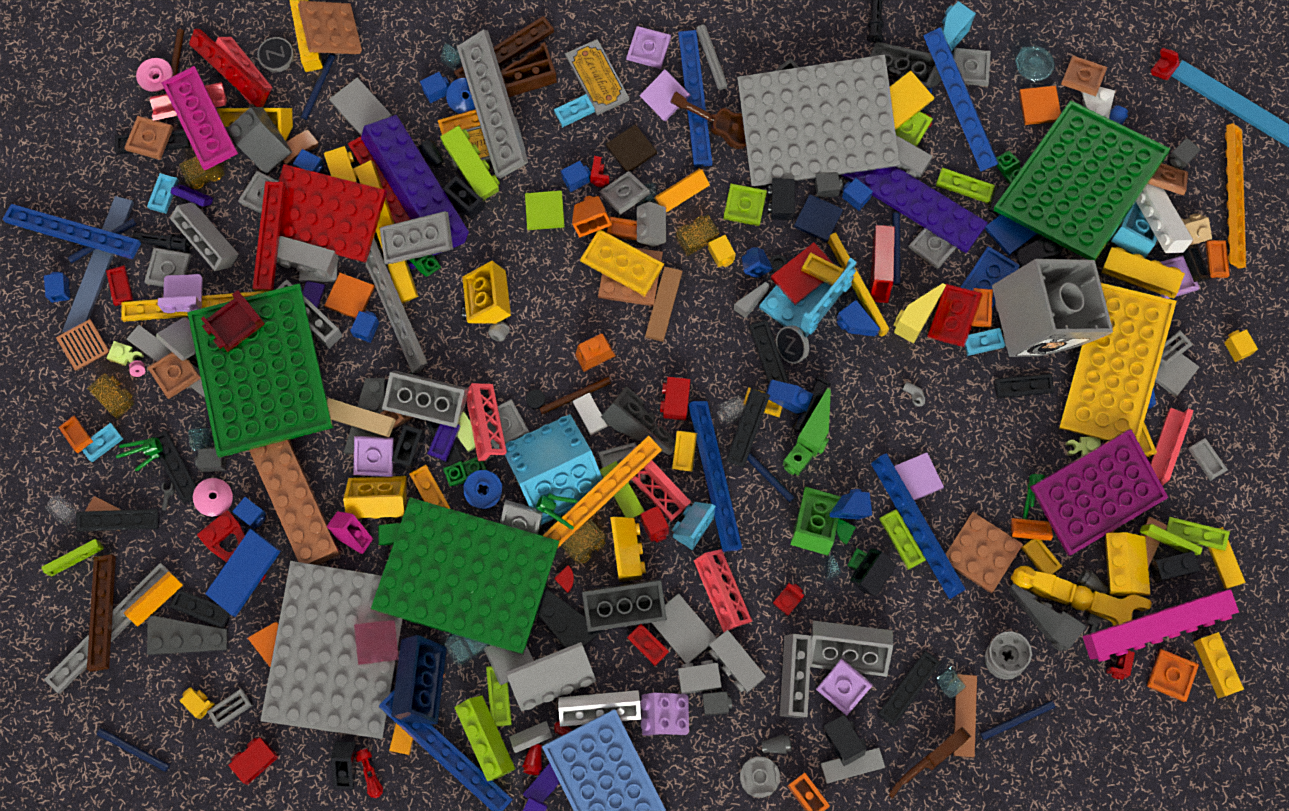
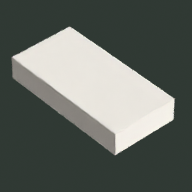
[572,393,607,435]

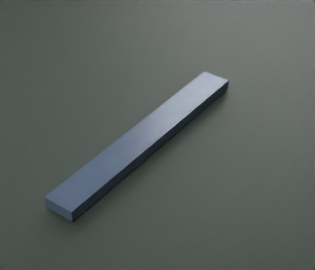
[62,196,134,333]

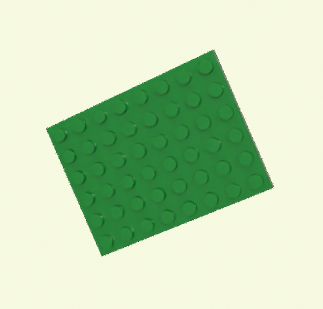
[994,100,1170,260]
[187,283,333,458]
[371,497,560,655]

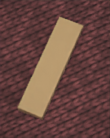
[327,398,396,438]

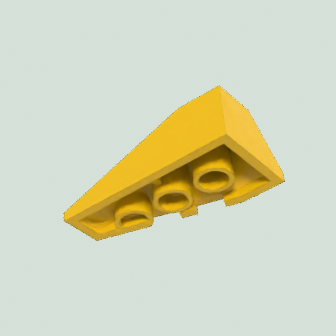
[217,108,293,141]

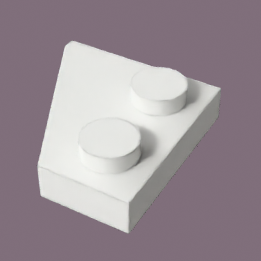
[1081,87,1115,119]

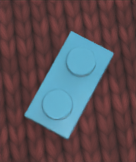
[554,94,595,127]
[147,173,179,214]
[965,328,1005,356]
[82,423,123,462]

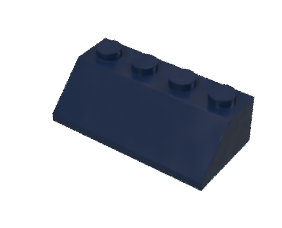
[391,635,447,724]

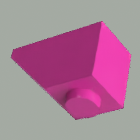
[326,511,373,554]

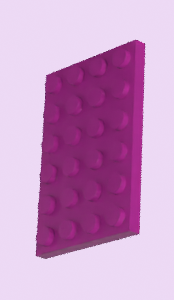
[1030,429,1169,556]

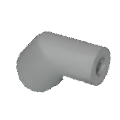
[903,382,925,407]

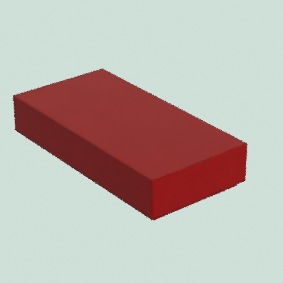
[106,265,133,306]

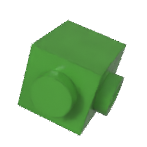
[783,443,813,476]

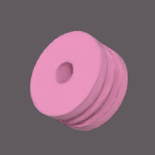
[129,360,145,377]

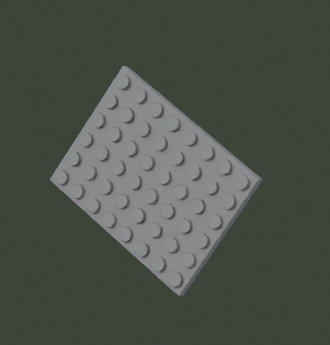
[737,55,900,187]
[260,561,402,739]

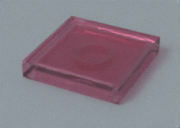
[354,620,399,665]

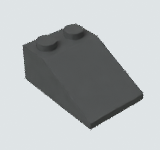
[226,107,293,174]

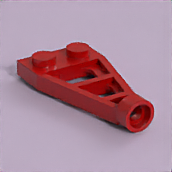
[197,510,266,583]

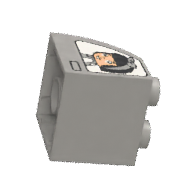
[992,259,1113,357]

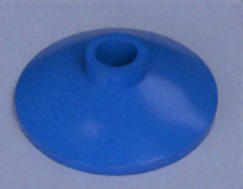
[446,78,475,114]

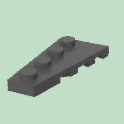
[344,378,386,454]
[147,615,228,655]

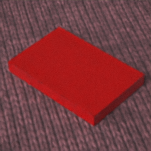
[771,243,833,305]
[927,284,983,347]

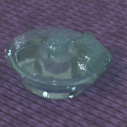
[1015,46,1054,81]

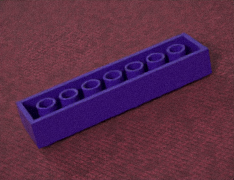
[361,115,469,256]

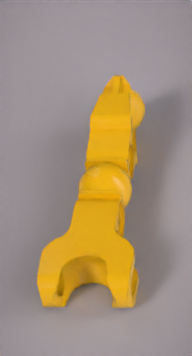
[1011,566,1152,626]

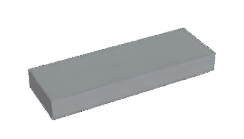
[820,748,885,784]

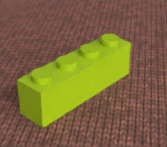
[440,125,500,201]
[454,696,515,782]

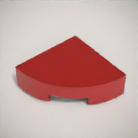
[554,565,574,593]

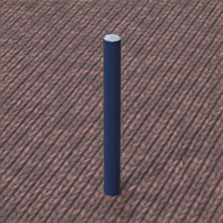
[300,54,335,120]
[892,213,901,285]
[67,218,137,264]
[747,452,795,503]
[980,700,1055,741]
[97,728,170,772]

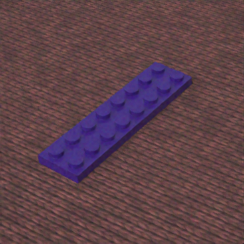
[842,167,988,254]

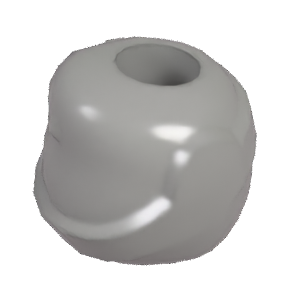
[488,321,509,342]

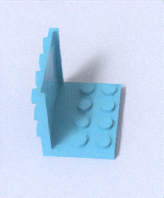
[759,258,857,337]
[505,414,603,525]

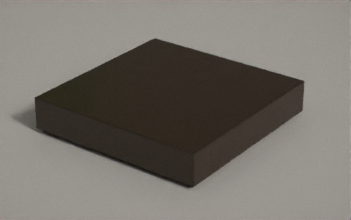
[606,124,657,173]

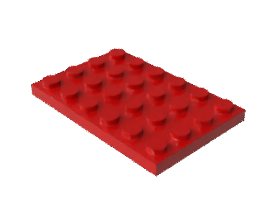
[278,164,387,263]

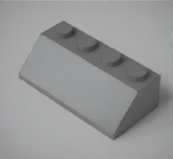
[382,370,469,428]
[810,621,893,677]
[506,642,596,711]

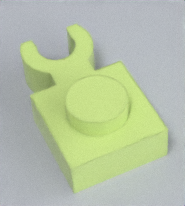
[107,341,144,366]
[1066,437,1101,456]

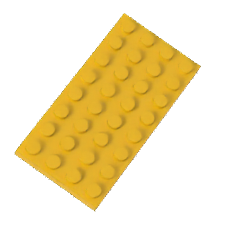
[1059,283,1177,442]

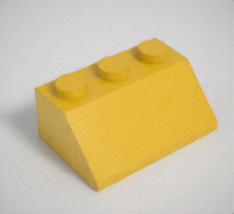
[462,261,511,324]
[343,476,407,519]
[610,517,646,582]
[1105,532,1151,596]

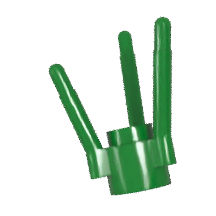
[116,437,163,471]
[1023,474,1045,519]
[536,493,577,530]

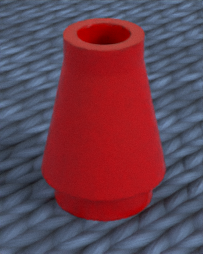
[522,744,542,775]

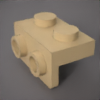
[1181,213,1212,245]

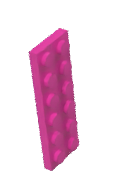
[161,66,238,171]

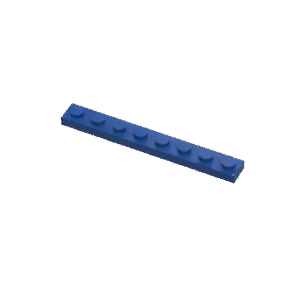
[923,27,999,172]
[678,30,712,167]
[3,204,141,259]
[688,401,742,552]
[871,453,966,599]
[379,690,513,811]

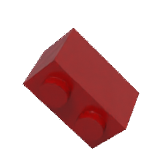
[660,377,690,421]
[640,506,669,543]
[228,737,279,785]

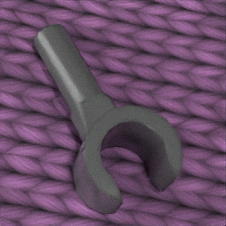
[161,482,175,511]
[1086,614,1100,633]

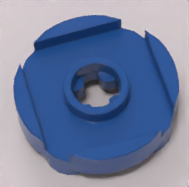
[463,470,502,509]

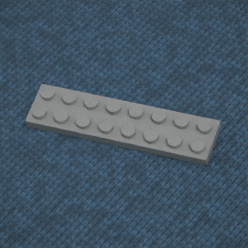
[457,29,528,179]

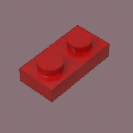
[627,624,669,666]

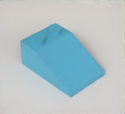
[942,1,976,51]
[1111,202,1157,259]
[672,502,716,550]

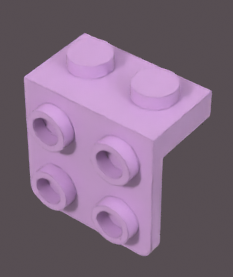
[158,274,203,313]
[640,693,689,736]

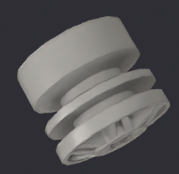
[984,631,1032,680]

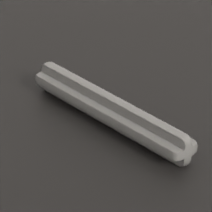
[696,25,727,90]

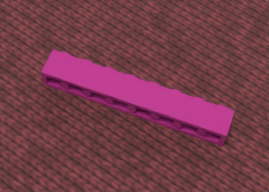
[1082,589,1239,662]

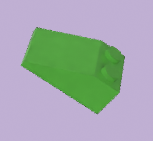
[796,388,831,458]
[790,487,841,555]

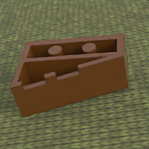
[501,42,557,97]

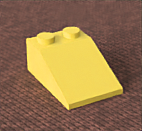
[893,283,946,343]

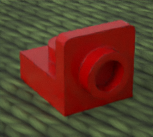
[1151,48,1179,80]
[591,156,610,187]
[773,583,804,616]
[1106,651,1135,680]

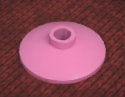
[136,58,173,92]
[193,478,233,517]

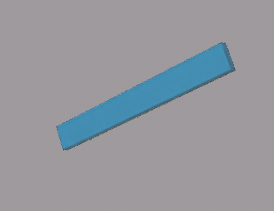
[1172,60,1289,147]

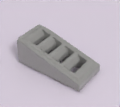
[734,282,769,318]

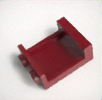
[201,290,265,352]

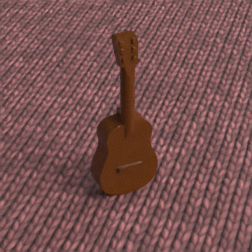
[670,91,746,149]
[889,727,971,799]

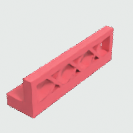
[215,37,273,104]
[150,82,227,121]
[466,383,507,461]
[1150,408,1194,485]
[631,447,691,522]
[693,549,752,632]

